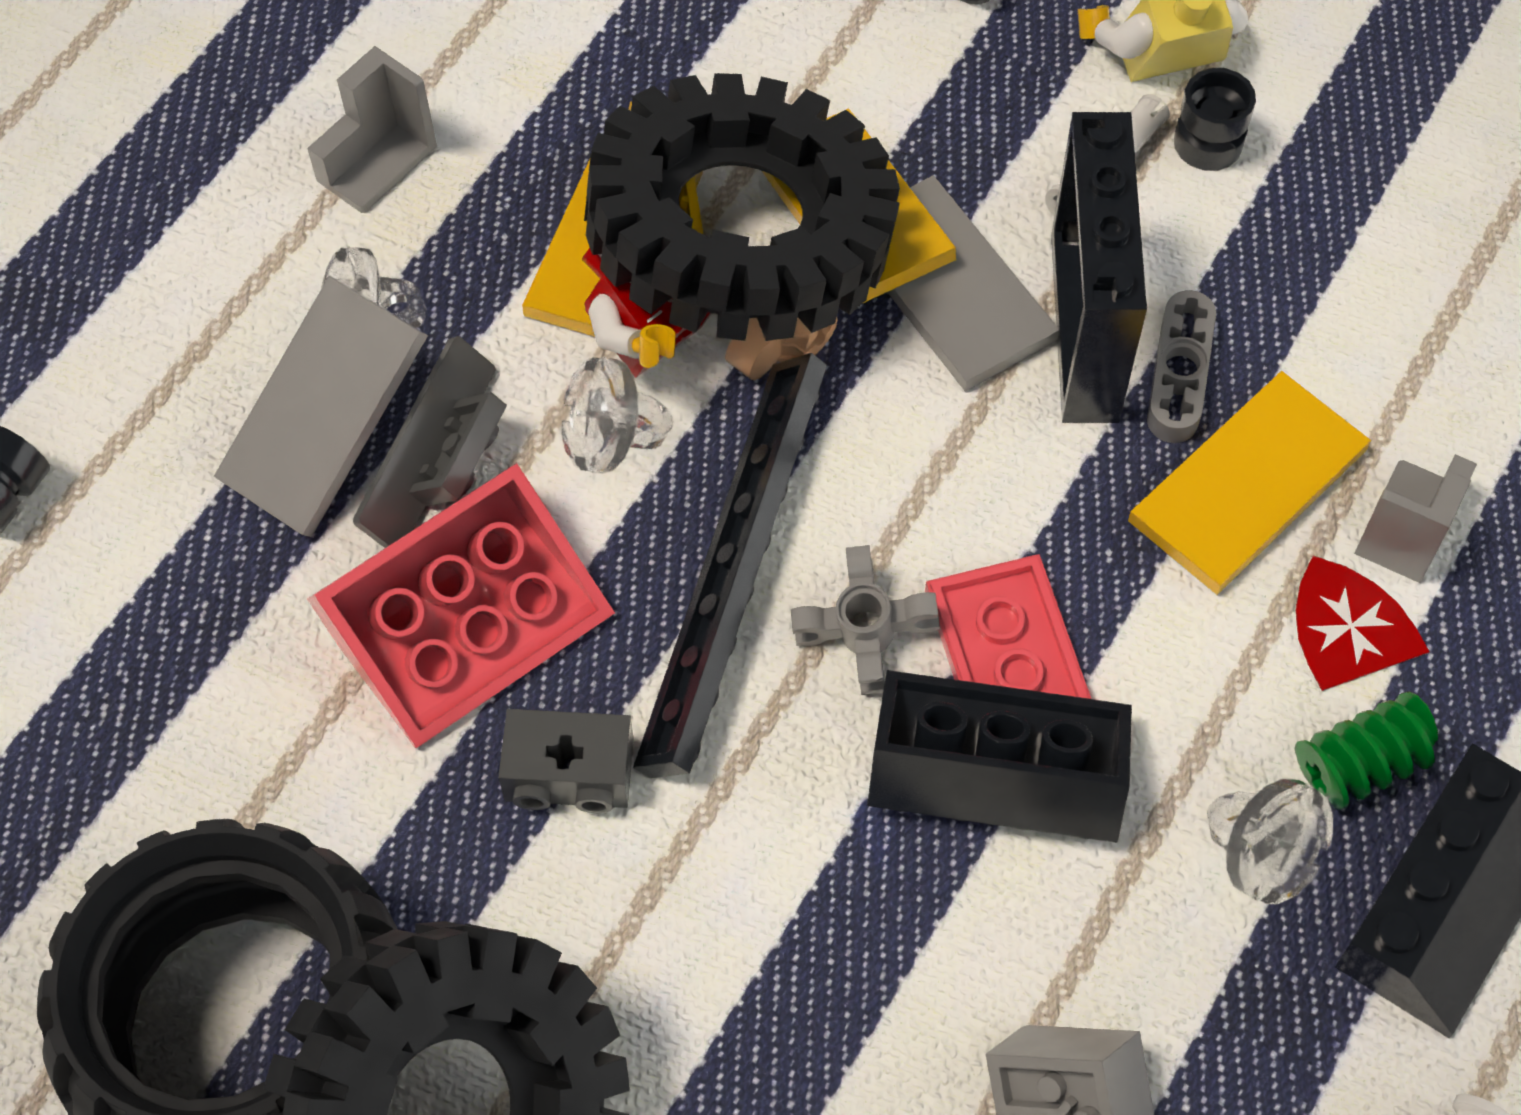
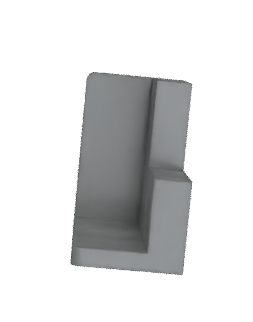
[307,46,437,213]
[1354,454,1477,583]
[985,1025,1154,1115]

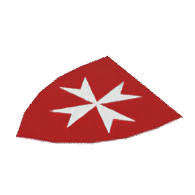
[1295,556,1430,691]

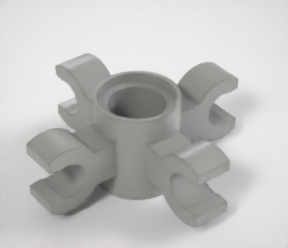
[791,545,940,695]

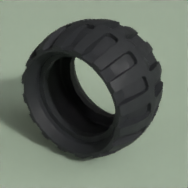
[37,819,398,1115]

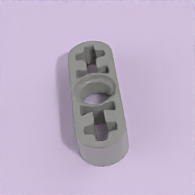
[1147,290,1216,443]

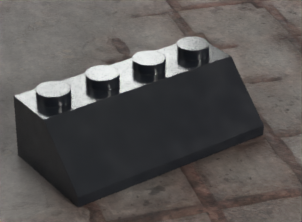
[867,670,1132,843]
[1335,743,1521,1039]

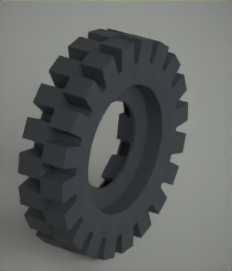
[584,73,900,341]
[263,921,630,1115]

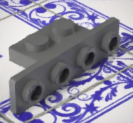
[353,336,507,548]

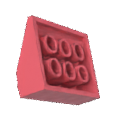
[307,463,615,748]

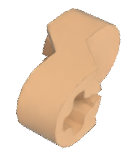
[725,317,838,380]

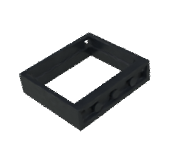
[1051,112,1147,423]

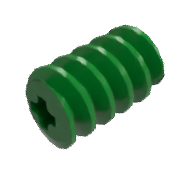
[1294,691,1438,810]

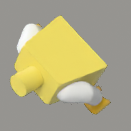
[1078,0,1248,82]

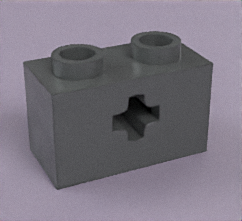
[498,709,634,814]

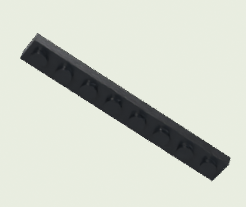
[633,353,827,779]

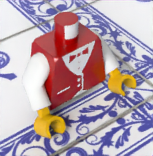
[582,248,712,378]

